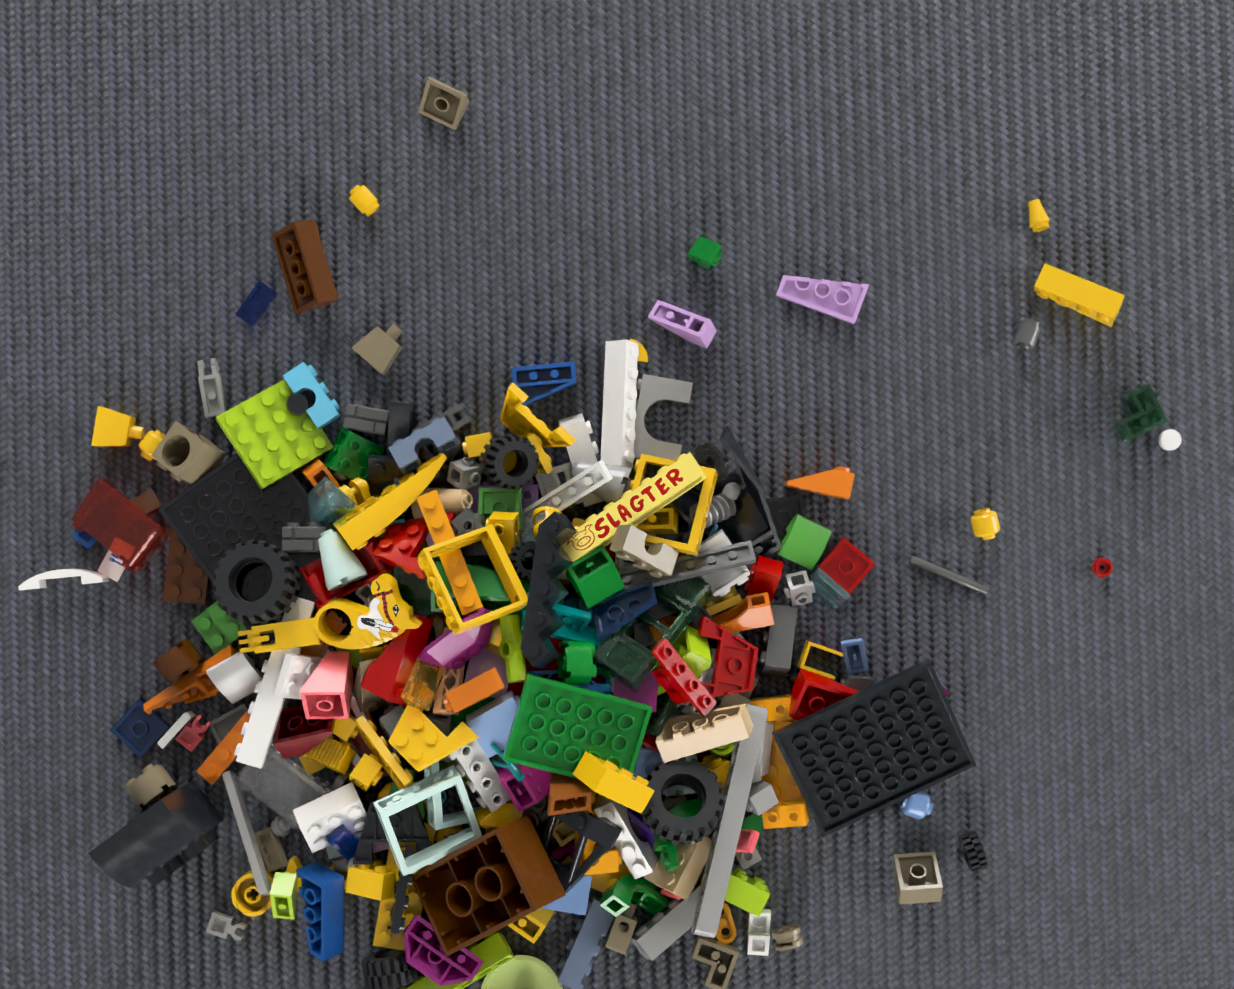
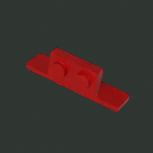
[651,638,716,717]

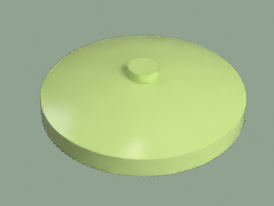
[481,955,563,989]

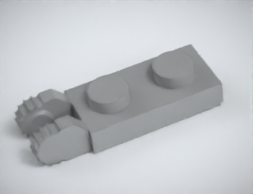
[197,358,227,419]

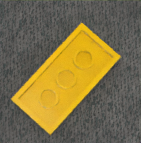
[356,715,414,790]

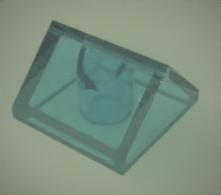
[307,477,357,523]

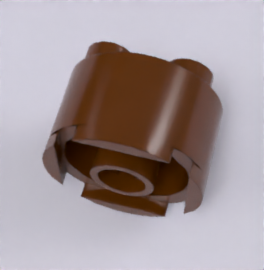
[152,637,203,685]

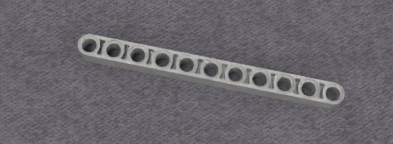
[692,704,768,938]

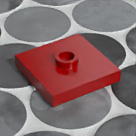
[816,537,876,596]

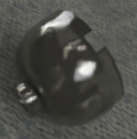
[690,443,728,486]

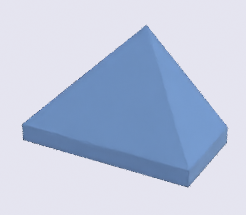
[841,638,869,674]

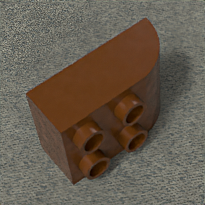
[412,815,566,957]

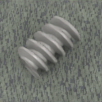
[689,493,736,528]

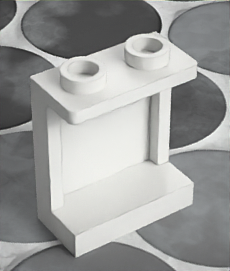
[686,529,750,597]

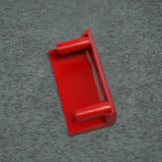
[300,536,394,610]

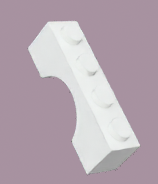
[594,795,657,879]

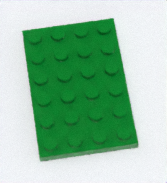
[502,673,653,778]

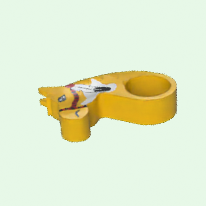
[314,574,423,649]

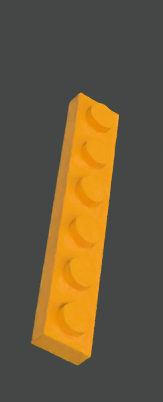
[416,490,484,617]

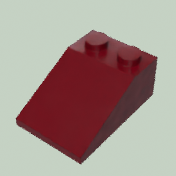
[273,705,335,759]

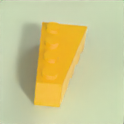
[1034,264,1125,327]

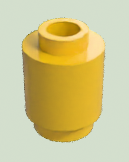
[349,185,380,216]

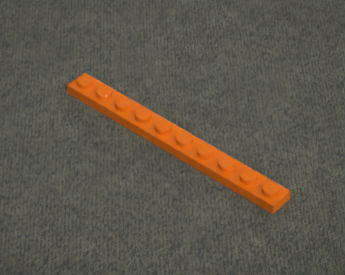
[196,610,347,785]

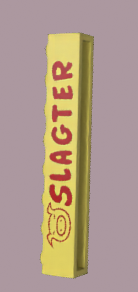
[562,452,707,574]

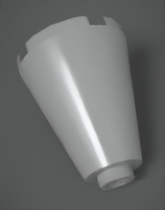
[570,461,632,504]

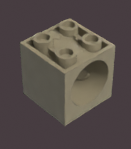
[151,421,226,486]

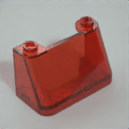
[71,477,171,572]

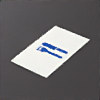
[97,537,136,582]

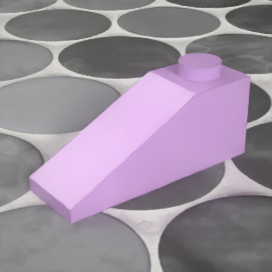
[648,300,717,348]

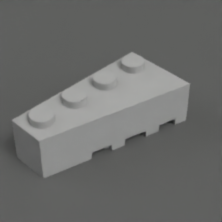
[631,884,701,961]

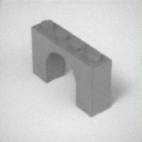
[634,374,693,460]

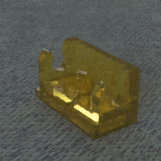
[401,658,445,711]

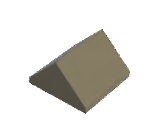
[418,77,469,130]

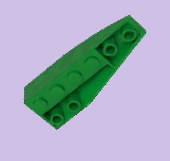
[431,561,564,617]

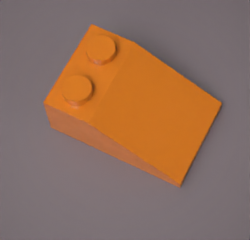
[783,466,855,499]

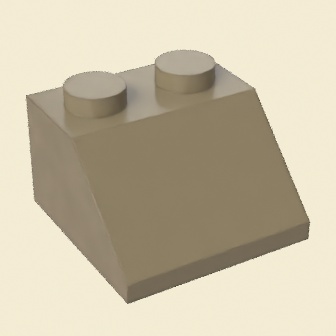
[893,852,943,905]

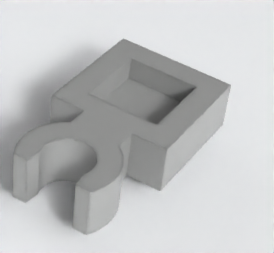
[206,910,247,940]

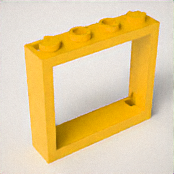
[629,454,718,556]
[418,524,528,635]

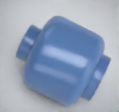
[900,791,933,820]

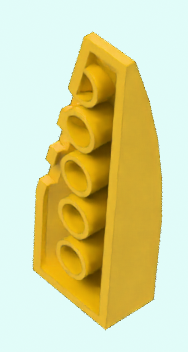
[333,453,447,550]

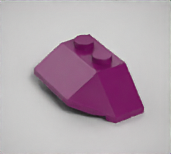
[417,607,494,670]
[403,914,484,986]

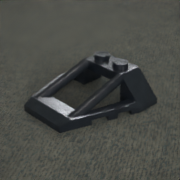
[538,800,622,893]

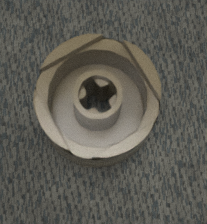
[124,764,177,811]

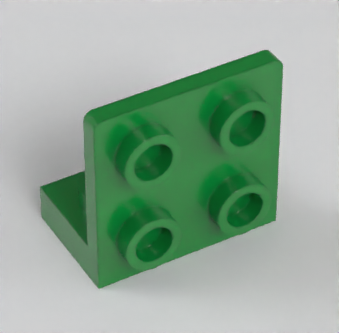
[323,427,384,483]

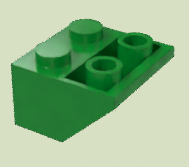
[565,545,625,609]

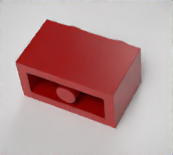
[744,556,783,604]

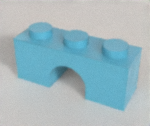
[283,362,341,429]

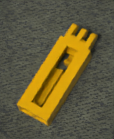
[237,617,321,654]

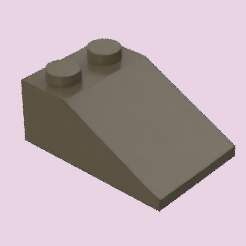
[353,658,397,712]

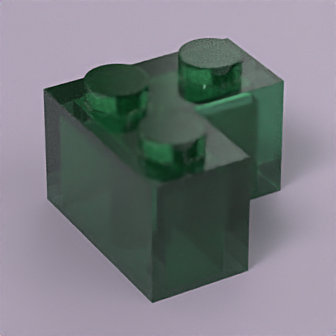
[1114,384,1168,441]

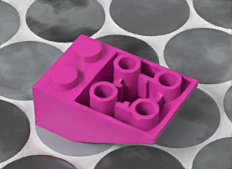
[497,763,550,812]

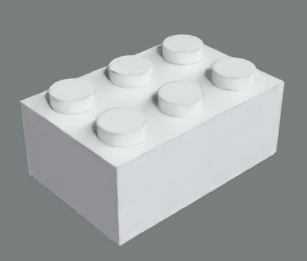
[293,782,367,853]

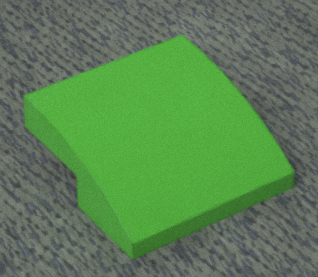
[776,513,831,570]

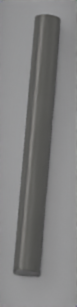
[909,555,990,595]

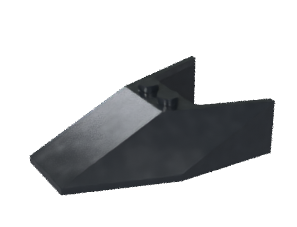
[671,425,782,568]

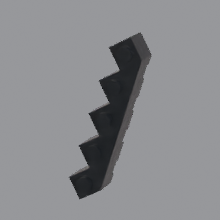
[520,511,577,669]

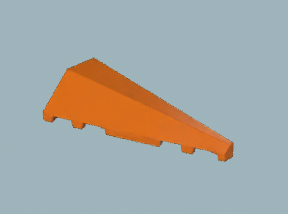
[144,644,239,714]

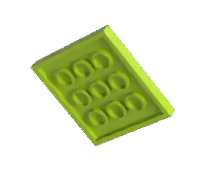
[215,379,333,490]

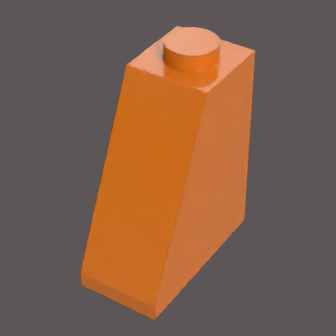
[442,667,505,715]

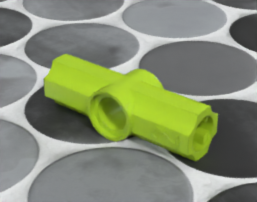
[499,615,527,683]

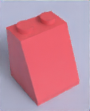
[300,651,354,719]

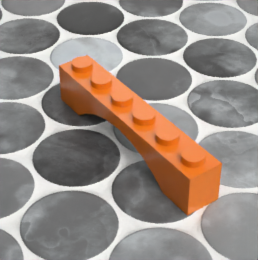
[648,592,774,649]

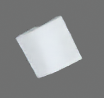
[206,651,264,704]

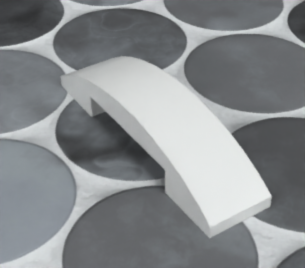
[18,569,109,590]

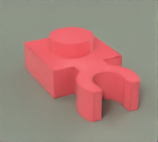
[175,715,211,752]

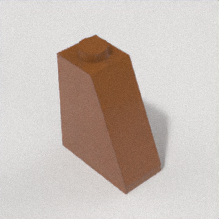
[547,772,592,816]

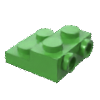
[478,487,524,532]
[191,601,247,654]

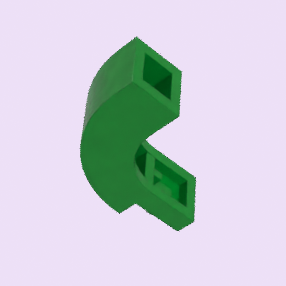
[653,799,702,872]
[600,874,668,917]

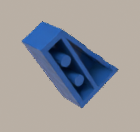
[511,361,577,407]

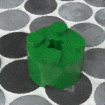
[557,640,597,685]

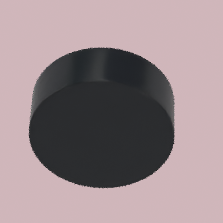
[286,393,308,416]

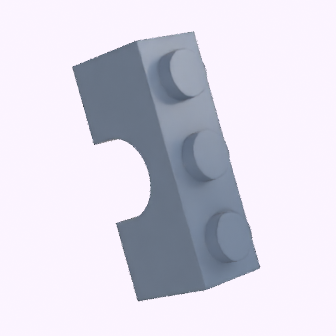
[388,417,459,475]

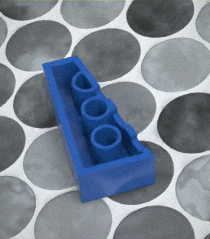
[296,861,344,961]

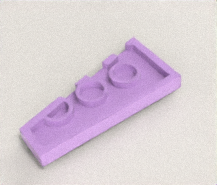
[776,275,869,324]

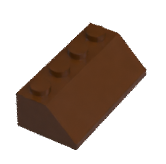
[272,220,339,315]

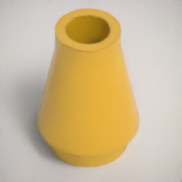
[1028,199,1050,232]

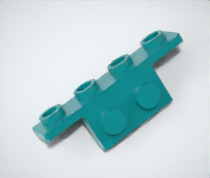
[521,604,603,649]

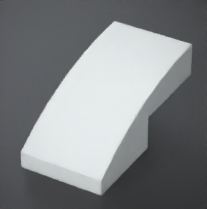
[747,909,771,956]

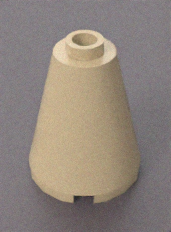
[411,487,473,519]

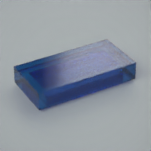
[235,281,277,327]
[325,824,359,860]

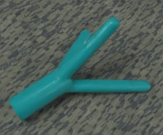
[491,743,525,782]

